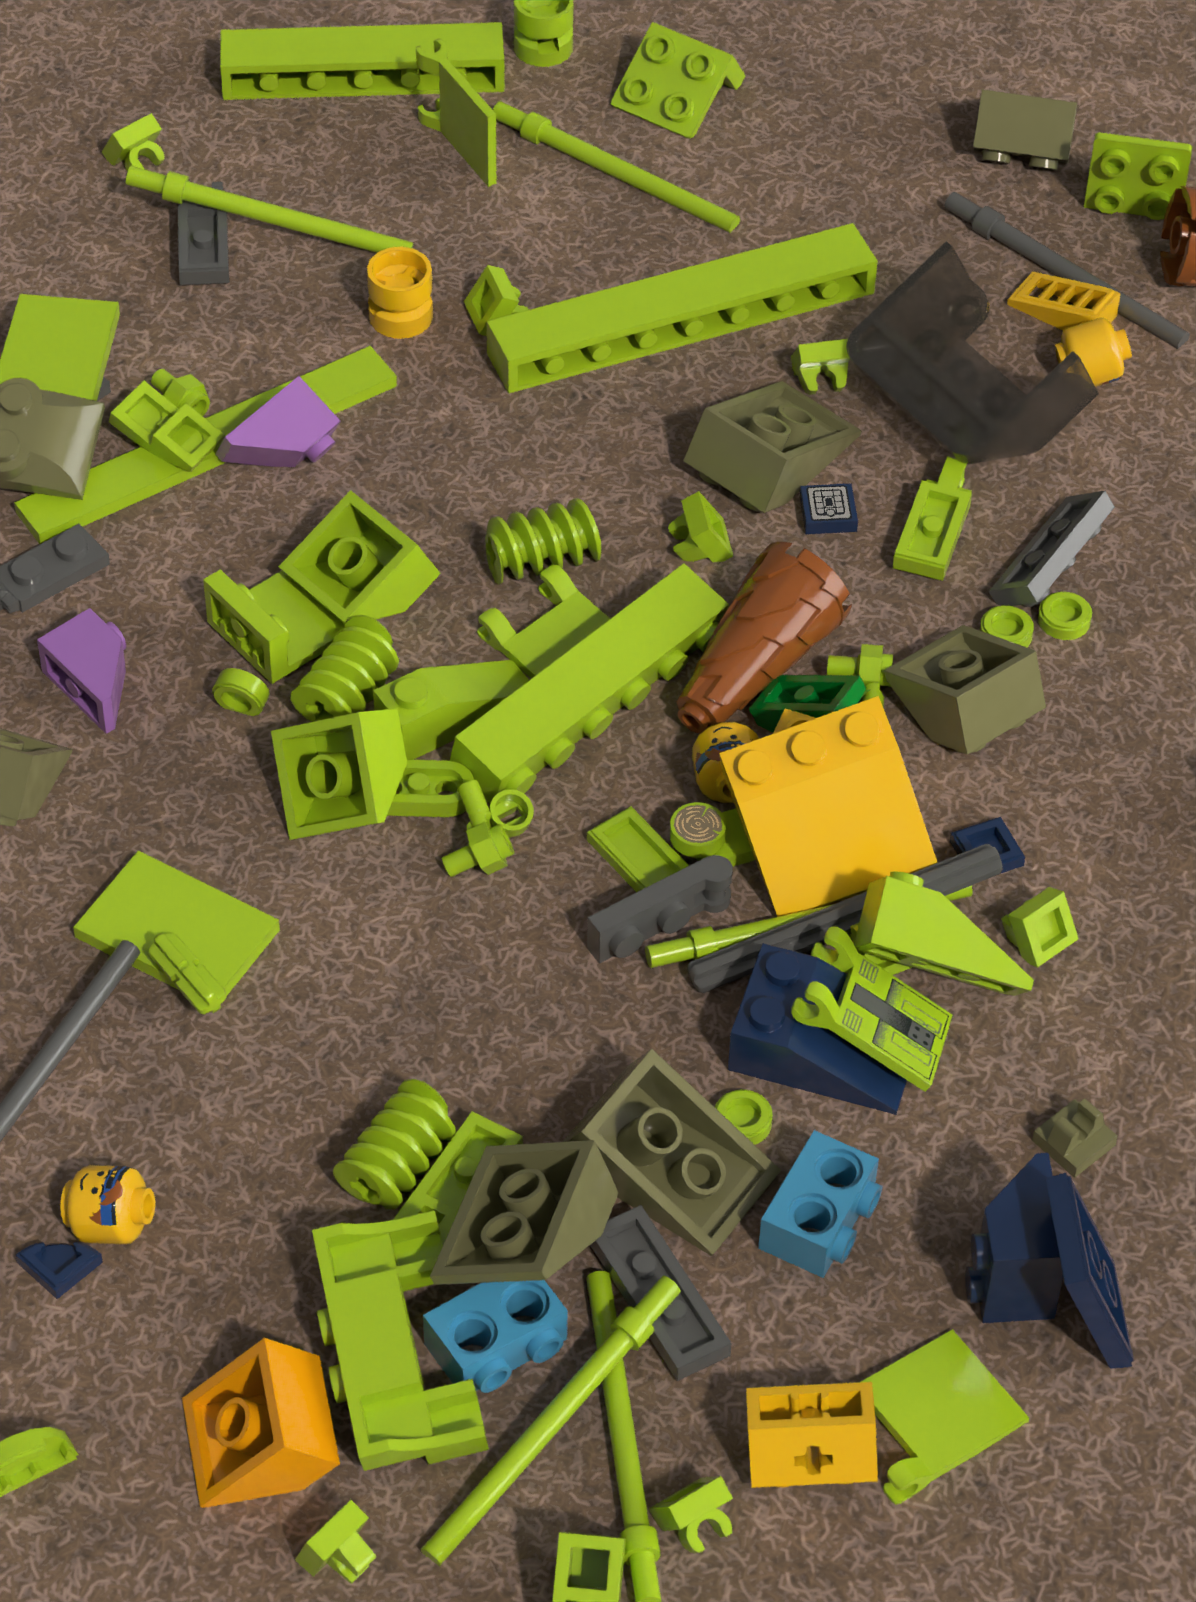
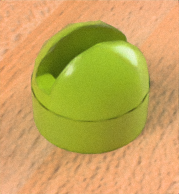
[489,789,534,838]

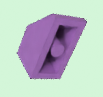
[216,376,340,467]
[37,608,126,734]

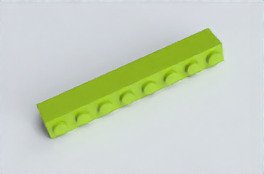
[487,223,878,394]

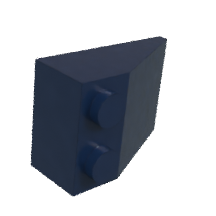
[728,943,907,1115]

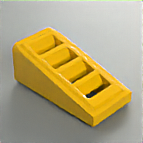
[1007,271,1120,331]

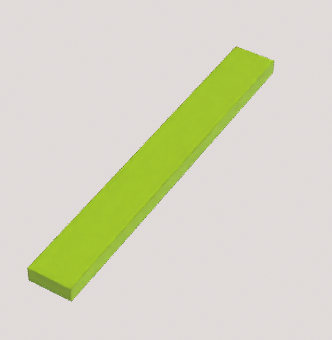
[14,346,397,544]

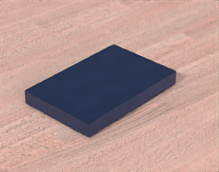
[1045,1173,1134,1369]

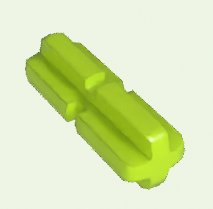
[149,932,227,1015]

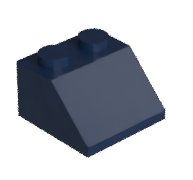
[965,1153,1064,1323]

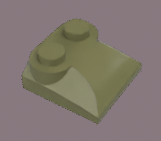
[0,378,105,500]

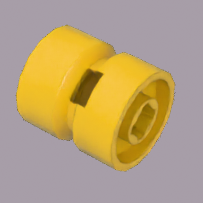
[367,247,433,339]

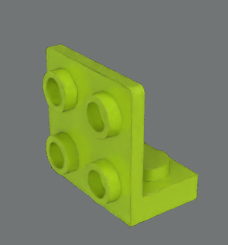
[611,22,746,138]
[1084,132,1192,220]
[203,569,345,684]

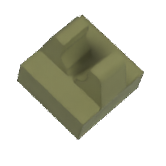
[1032,1099,1118,1178]

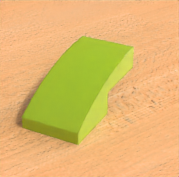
[109,381,225,472]

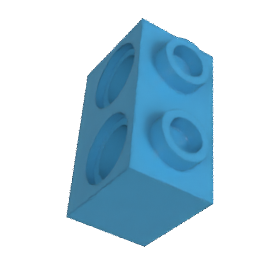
[758,1130,883,1278]
[423,1280,568,1393]

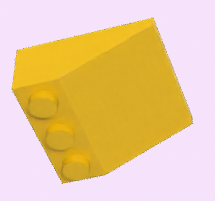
[719,696,938,917]

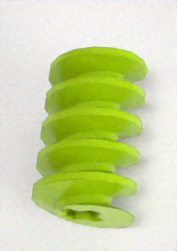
[485,498,601,585]
[290,615,399,722]
[333,1079,456,1209]

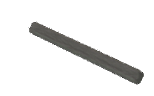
[687,844,1003,993]

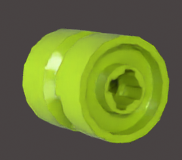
[514,0,574,67]

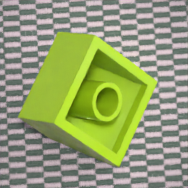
[278,490,441,624]
[271,708,407,840]

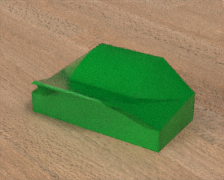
[749,675,870,732]

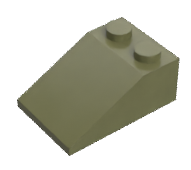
[683,381,862,513]
[563,1049,781,1256]
[430,1140,619,1285]

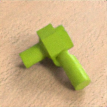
[151,369,210,416]
[827,644,893,708]
[442,780,514,877]

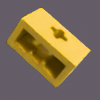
[746,1382,878,1488]

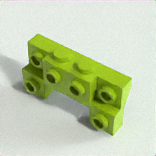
[312,1210,489,1471]

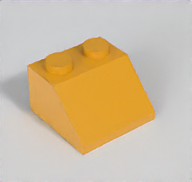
[182,1338,340,1508]

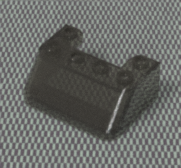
[847,241,1099,464]

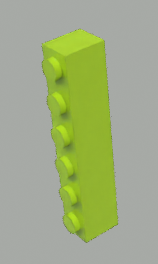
[220,22,505,100]
[450,563,729,803]

